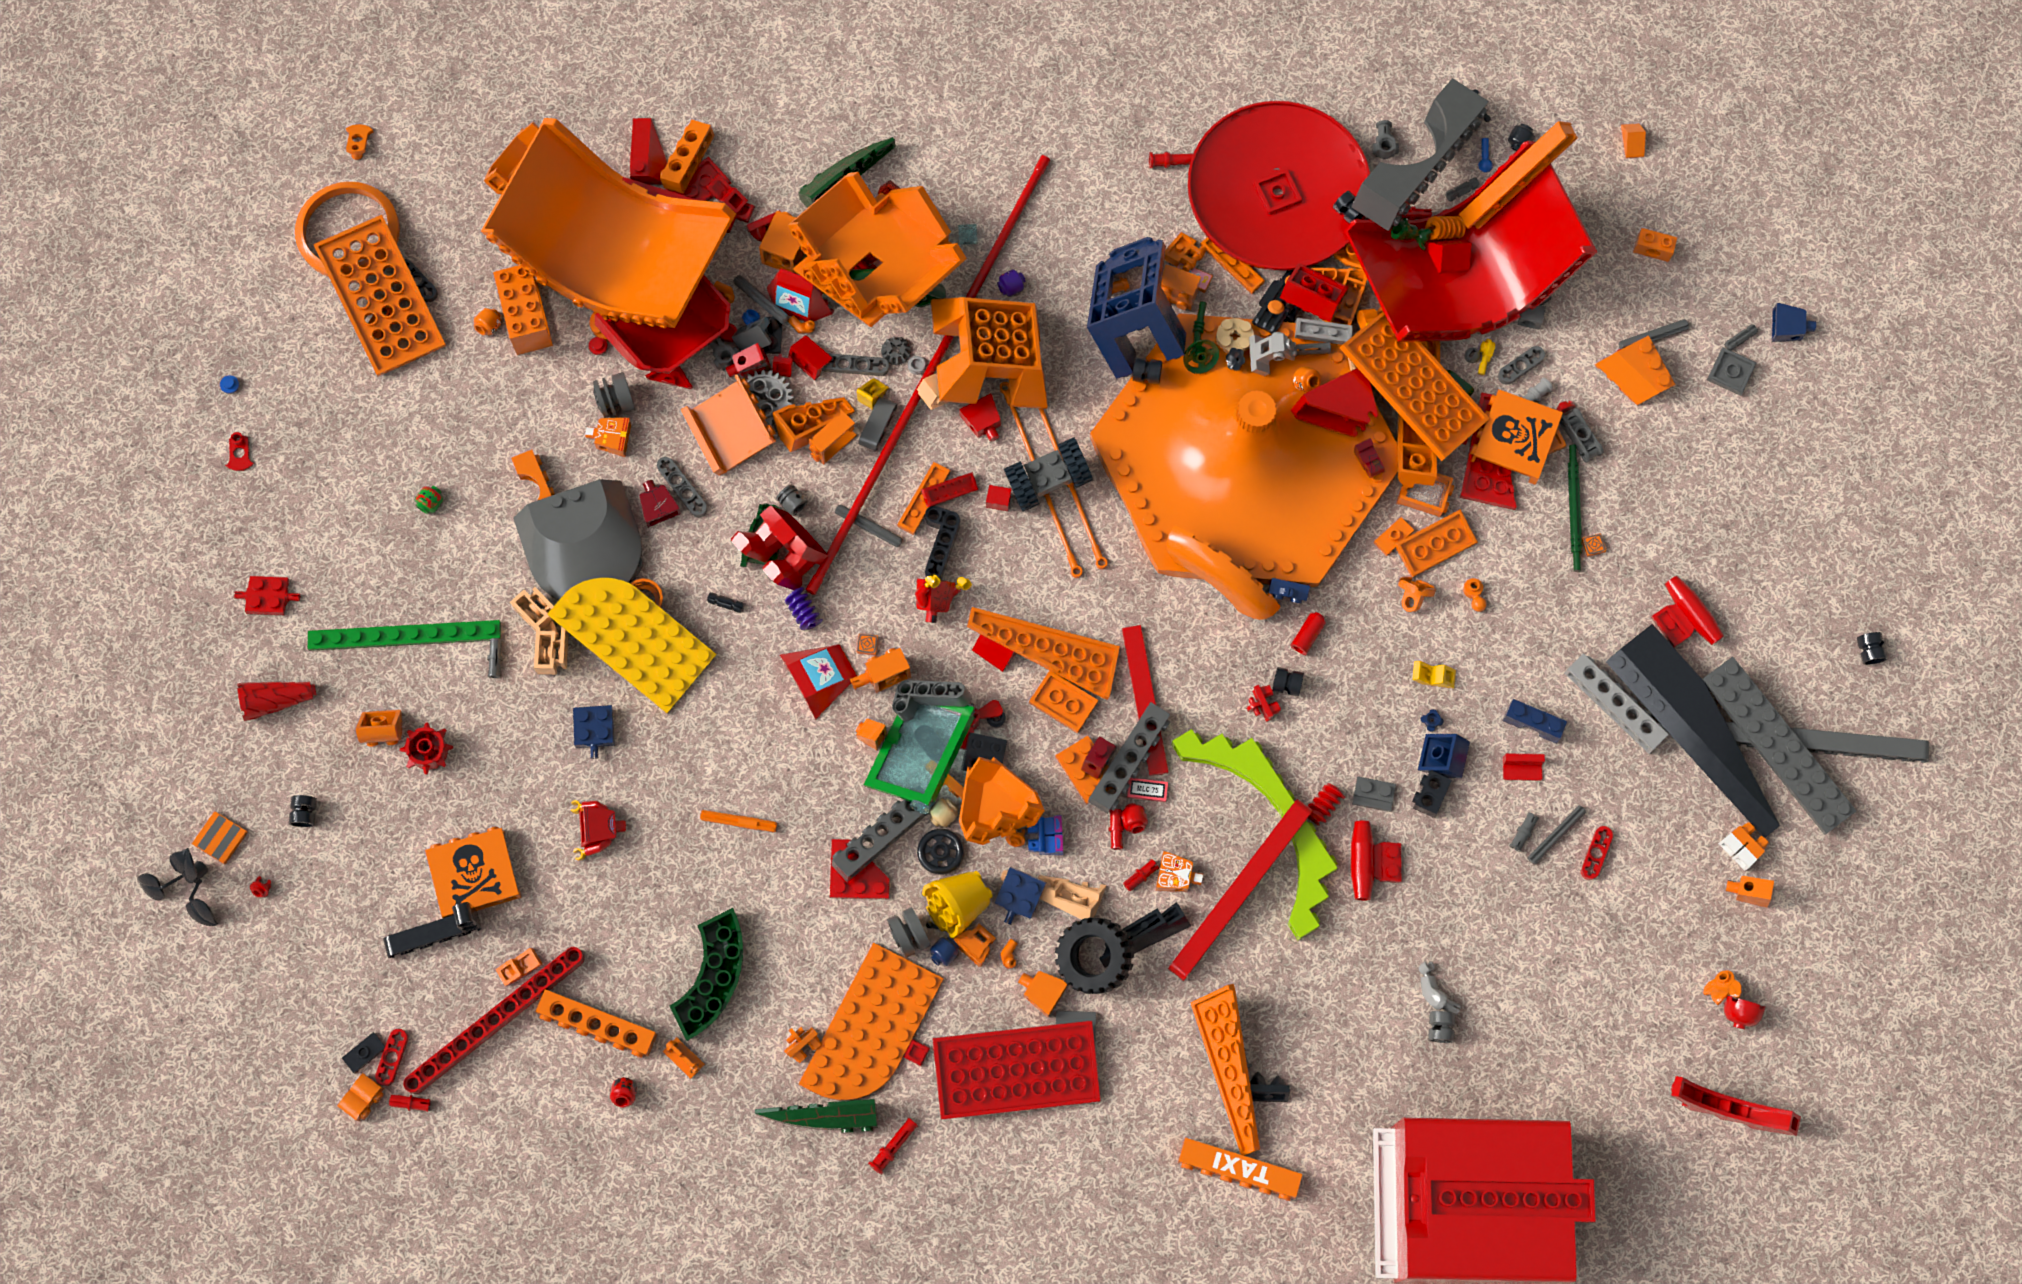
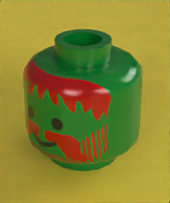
[415,485,443,514]

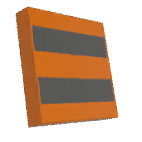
[192,811,248,865]

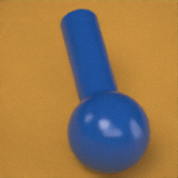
[1478,138,1493,172]

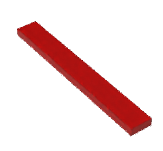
[1122,625,1168,776]

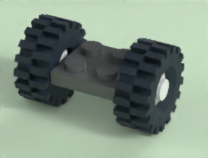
[1004,437,1093,512]

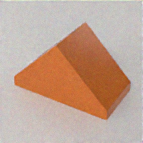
[1621,123,1646,158]

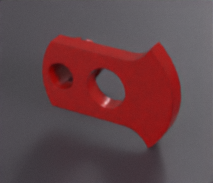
[225,432,254,471]

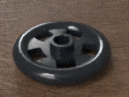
[917,829,964,875]

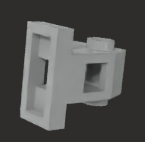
[1249,332,1297,376]

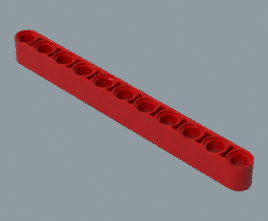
[1168,798,1313,981]
[403,947,585,1094]

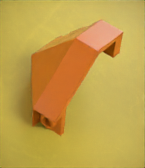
[484,122,539,194]
[959,757,1045,845]

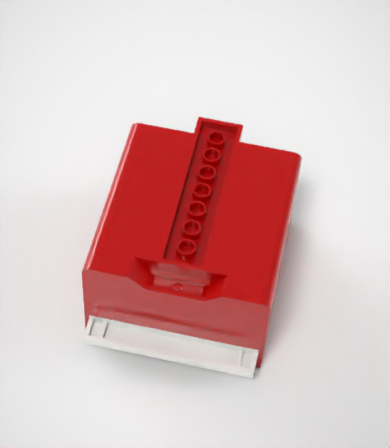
[1373,1117,1596,1284]

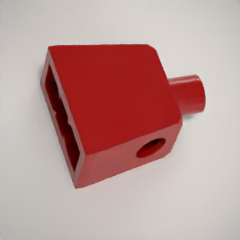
[959,393,1001,442]

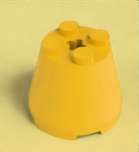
[922,871,993,938]

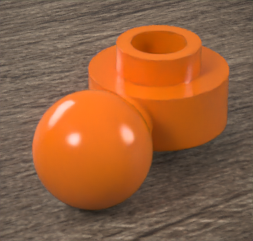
[1463,578,1487,612]

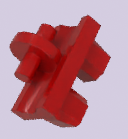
[1246,685,1281,722]

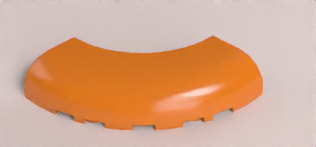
[1167,525,1280,620]

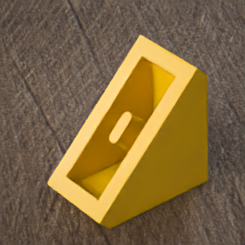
[856,378,889,410]

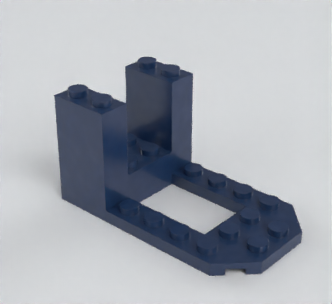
[1087,237,1187,379]

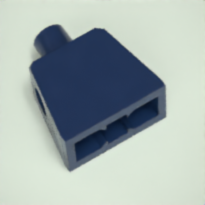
[1772,303,1816,342]

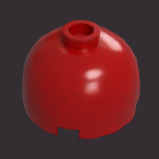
[1724,996,1766,1030]

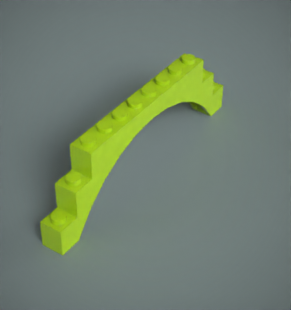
[1171,729,1338,941]

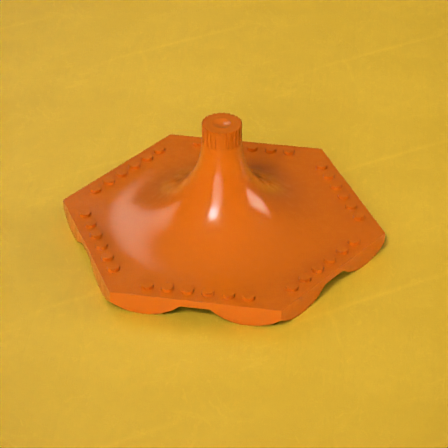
[1090,313,1398,587]

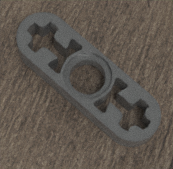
[1498,346,1545,385]

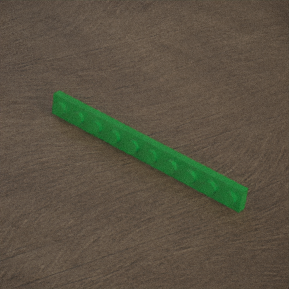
[307,620,501,651]

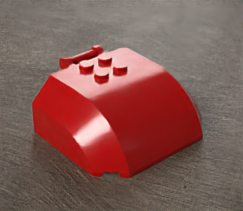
[595,275,731,374]

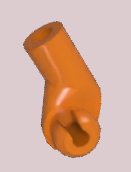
[714,281,735,304]

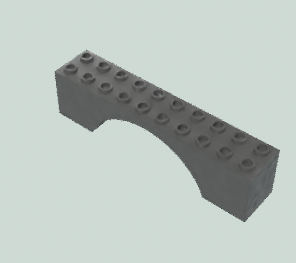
[1352,78,1489,231]

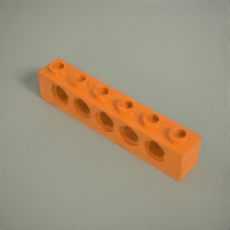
[535,989,658,1058]

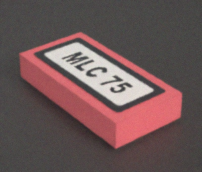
[1127,778,1168,802]

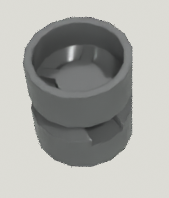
[1428,1011,1456,1043]

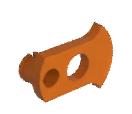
[346,124,374,160]

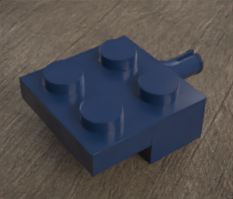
[1268,578,1310,604]
[573,705,615,759]
[995,867,1047,925]

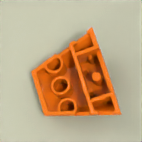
[1312,268,1368,325]

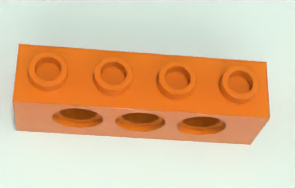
[660,119,715,194]

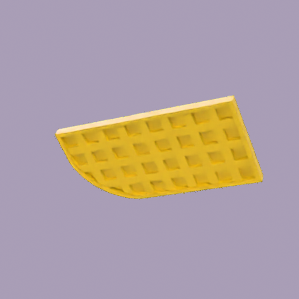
[547,578,717,714]

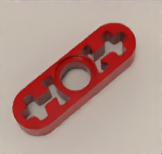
[1580,826,1613,880]
[375,1029,408,1086]

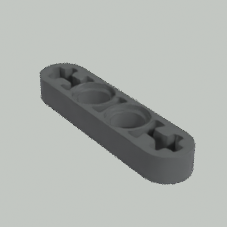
[821,353,889,376]
[657,457,707,518]

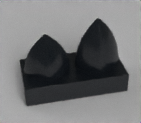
[762,316,783,354]
[1250,1072,1290,1102]

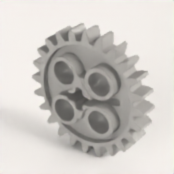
[747,370,794,428]

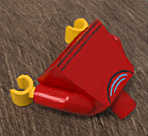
[571,800,626,861]

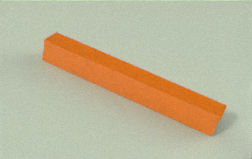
[1459,121,1578,229]

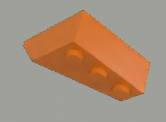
[1594,335,1675,405]

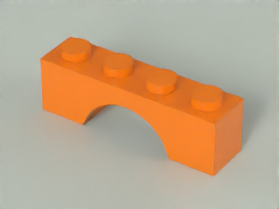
[511,449,555,501]

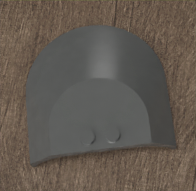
[513,479,642,601]

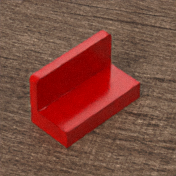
[788,335,832,380]
[1503,753,1545,781]

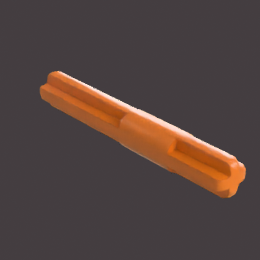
[700,810,777,832]

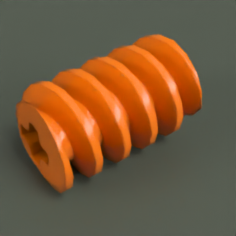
[1425,216,1466,240]

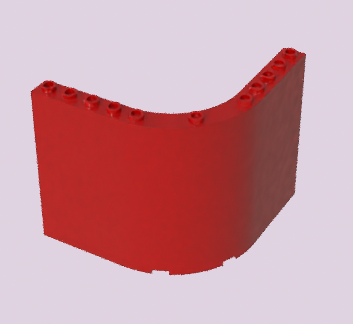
[1344,141,1597,342]

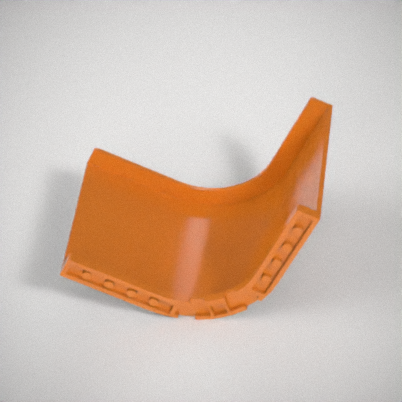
[481,118,736,328]

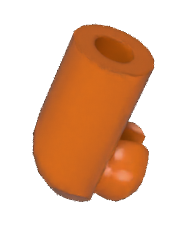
[788,316,815,333]
[1000,939,1018,969]

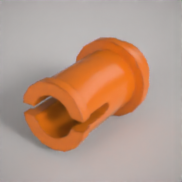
[1112,277,1129,294]

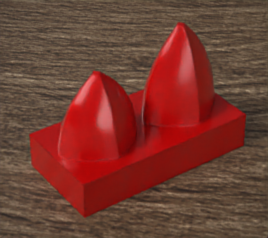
[745,210,781,242]

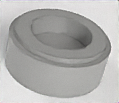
[908,356,926,375]

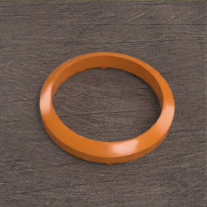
[295,182,400,277]

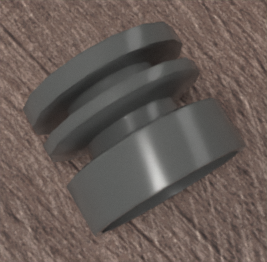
[593,372,635,418]

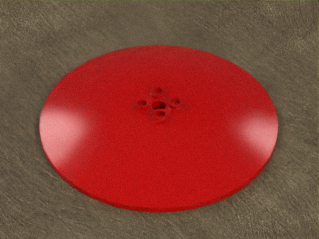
[1187,101,1370,271]

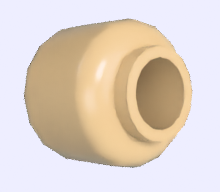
[929,798,958,827]

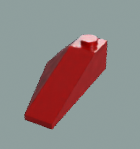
[630,118,668,185]

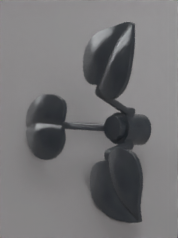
[137,848,218,926]

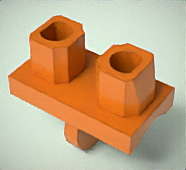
[784,1027,821,1063]

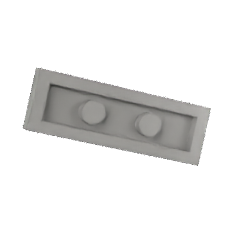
[1295,318,1352,345]

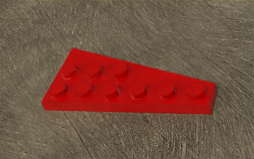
[1460,392,1516,510]

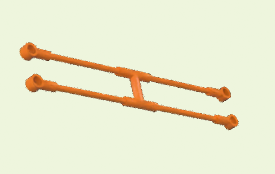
[1000,382,1107,578]

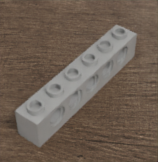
[1564,653,1669,754]

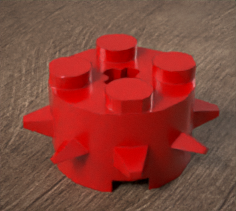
[400,722,454,775]

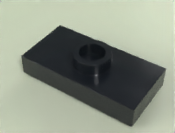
[342,1032,385,1074]

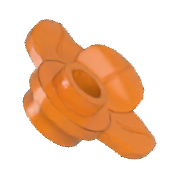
[1703,970,1742,1005]

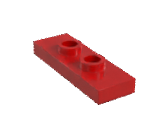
[921,472,979,507]

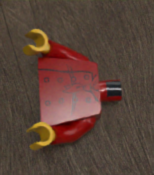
[915,575,972,623]

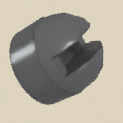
[1464,347,1480,363]

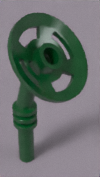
[1183,301,1219,374]

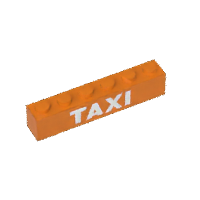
[1178,1137,1302,1201]

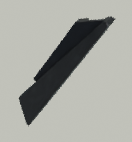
[1099,902,1191,968]

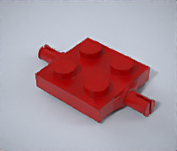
[234,576,301,615]

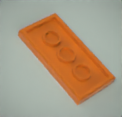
[1394,509,1478,577]

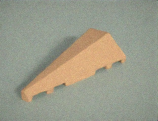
[1001,870,1106,919]

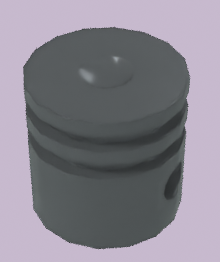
[776,484,808,516]

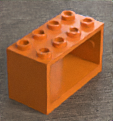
[493,265,553,355]

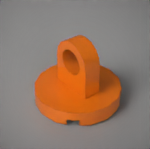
[1398,576,1436,612]

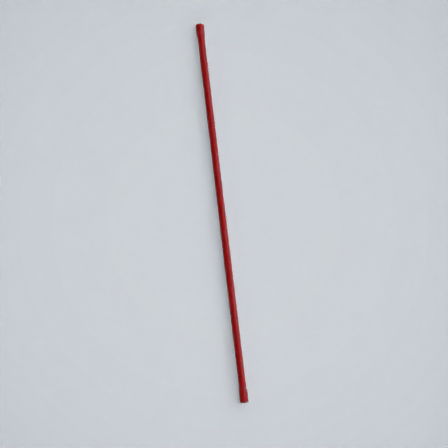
[806,155,1051,595]

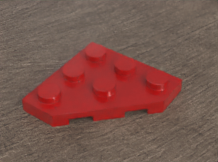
[830,839,889,899]

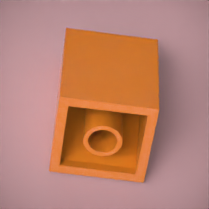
[759,211,804,274]

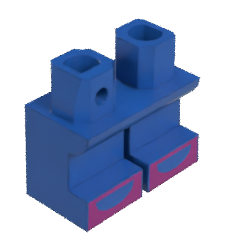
[1028,815,1063,855]

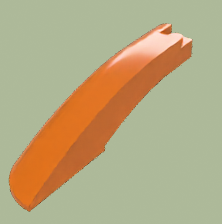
[1398,341,1440,488]

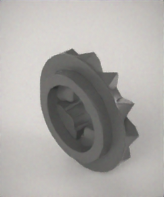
[881,336,911,365]

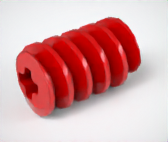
[1308,783,1346,826]

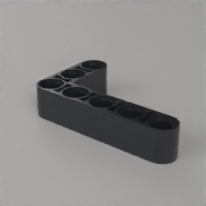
[383,902,482,958]

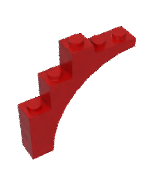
[1671,1076,1801,1136]

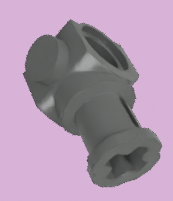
[1372,120,1399,159]
[709,336,738,371]

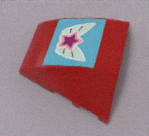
[766,268,834,322]
[780,644,857,720]

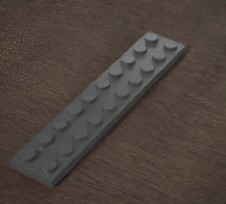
[1702,656,1857,835]

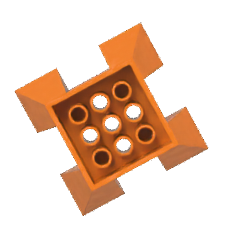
[931,297,1048,409]

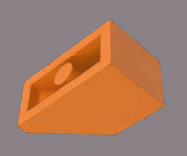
[856,719,887,751]

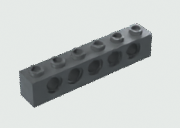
[1088,702,1170,814]
[832,786,936,882]

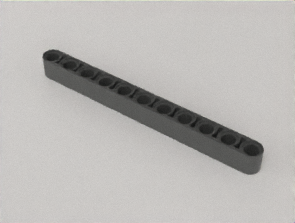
[1726,722,1929,763]

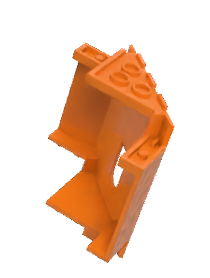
[788,172,967,327]

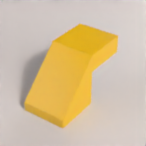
[1412,661,1456,688]

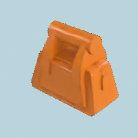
[954,923,996,967]

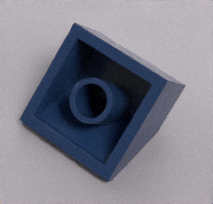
[1418,734,1470,778]

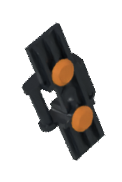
[1252,270,1302,334]

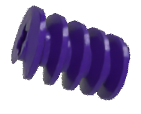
[785,587,823,631]

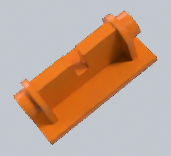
[662,1037,705,1079]

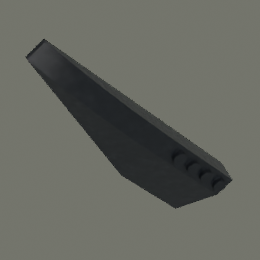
[1606,624,1780,838]

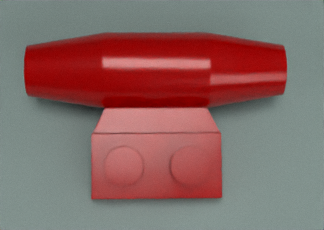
[1651,575,1724,648]
[1351,820,1402,901]

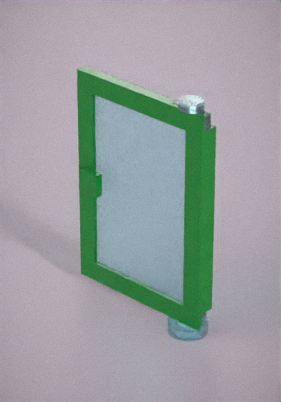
[863,702,976,814]

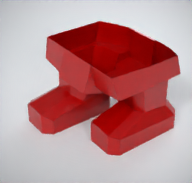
[731,506,828,591]

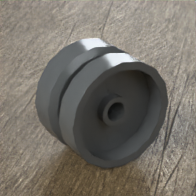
[887,907,931,958]

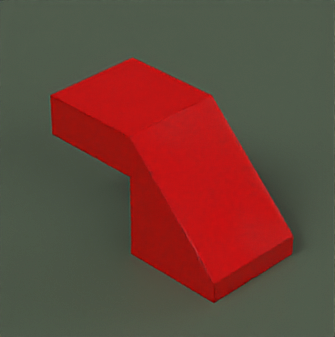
[705,175,748,214]

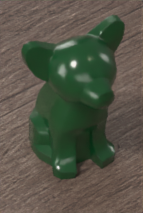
[1391,218,1432,251]

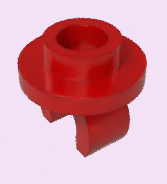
[250,876,271,897]

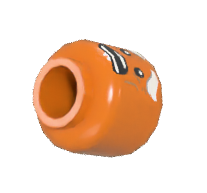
[474,308,502,336]
[1293,366,1321,392]

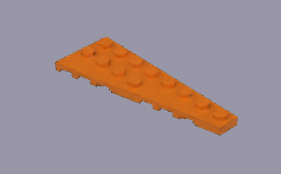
[967,607,1120,700]
[1191,984,1260,1156]

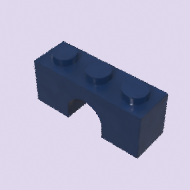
[1502,699,1567,744]

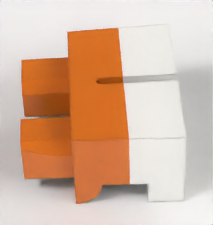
[1718,822,1769,871]

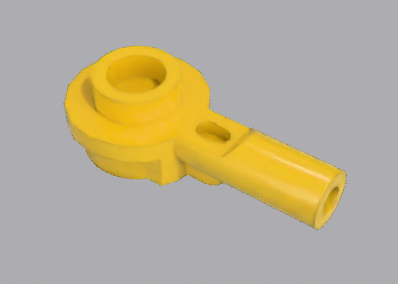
[1478,338,1495,376]

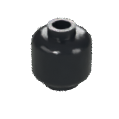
[1508,123,1535,151]

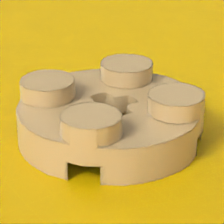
[1216,318,1254,354]

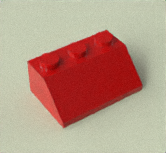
[1280,263,1349,322]

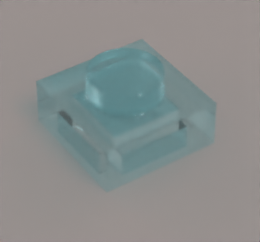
[958,224,978,245]

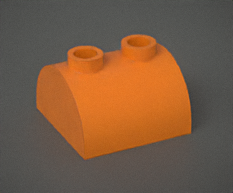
[356,710,402,747]

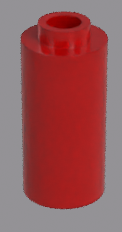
[1290,612,1326,655]

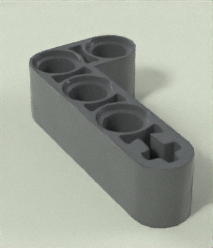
[892,680,972,721]

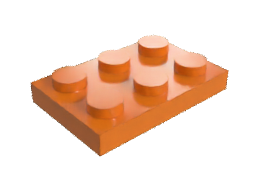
[1029,670,1098,734]
[1055,735,1113,805]

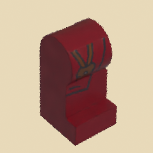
[1354,438,1385,478]

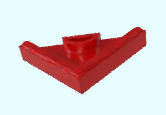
[645,366,693,389]

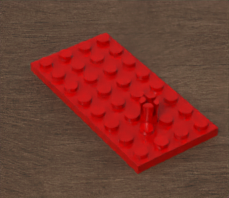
[932,1020,1100,1120]

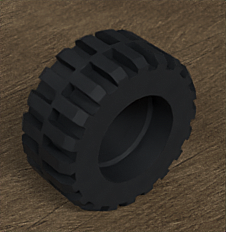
[1055,918,1134,994]

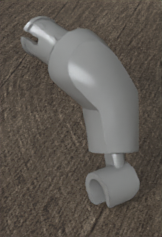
[1419,961,1461,1015]

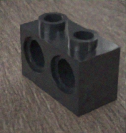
[1412,770,1452,818]

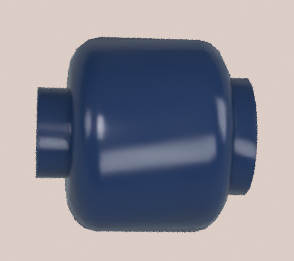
[930,937,959,966]

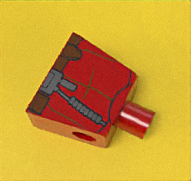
[725,343,772,379]

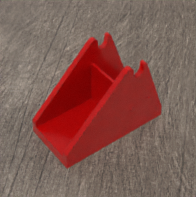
[1291,368,1378,438]

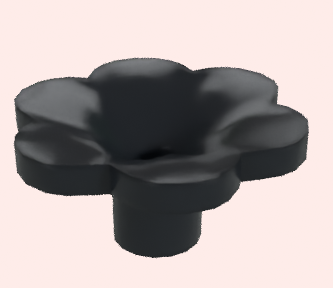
[1226,348,1245,371]

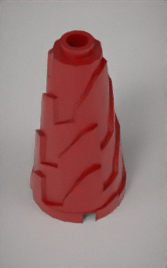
[237,681,317,721]

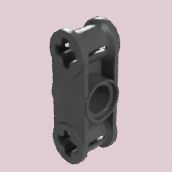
[1559,408,1604,463]

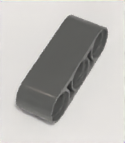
[858,397,898,451]

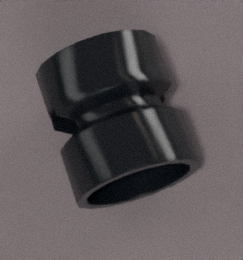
[1333,191,1364,224]
[1133,357,1162,385]
[1857,632,1888,665]
[1272,667,1304,697]
[289,795,317,827]

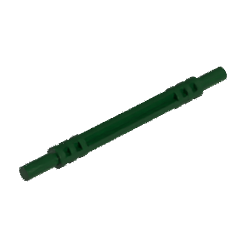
[1567,444,1582,572]

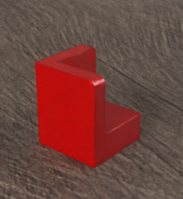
[986,485,1011,512]

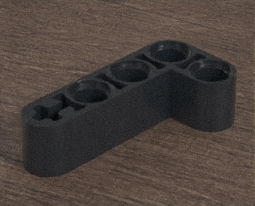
[925,506,960,580]

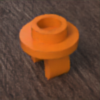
[1006,829,1025,847]

